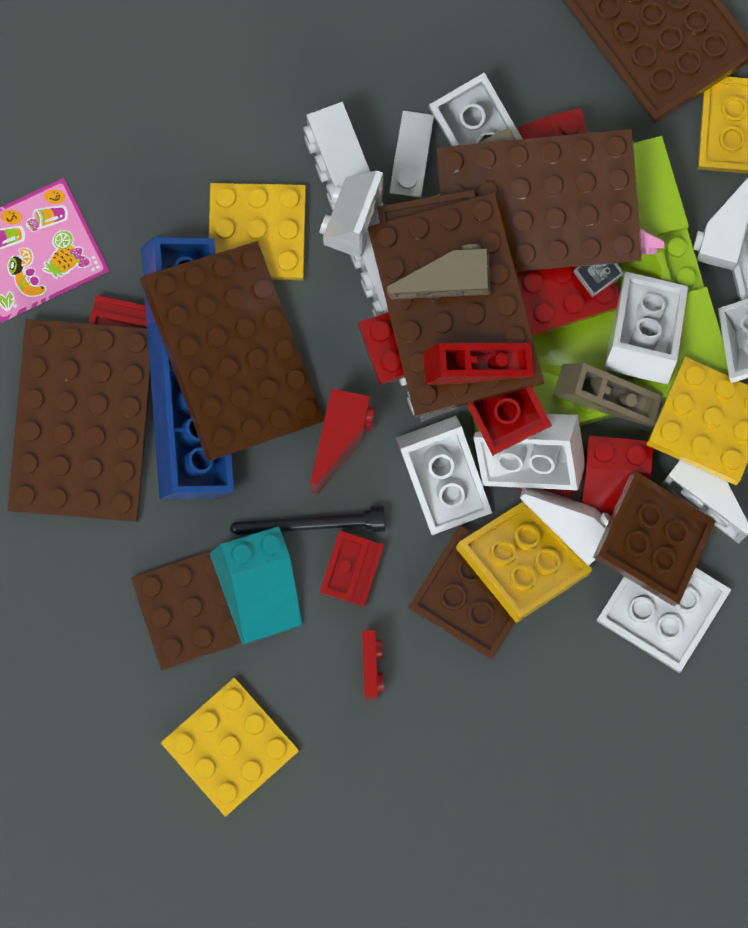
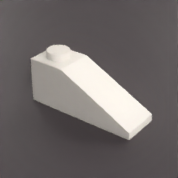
[389,110,434,204]
[693,178,748,270]
[520,488,611,566]

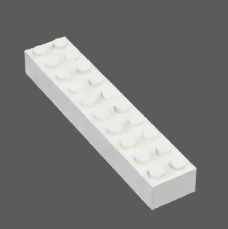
[303,102,458,422]

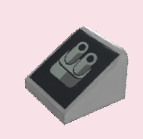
[573,263,623,297]

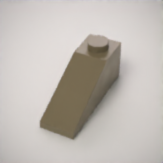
[387,244,490,300]
[554,363,662,427]

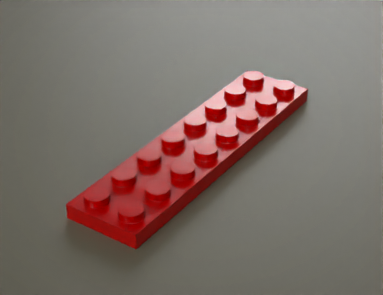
[358,267,619,386]

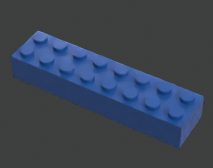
[141,237,234,500]

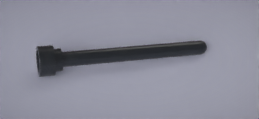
[230,506,385,535]

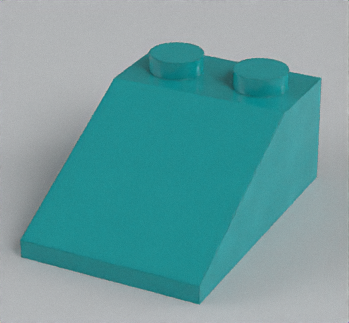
[210,526,302,645]

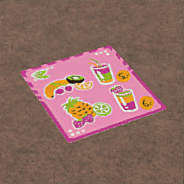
[0,178,109,322]

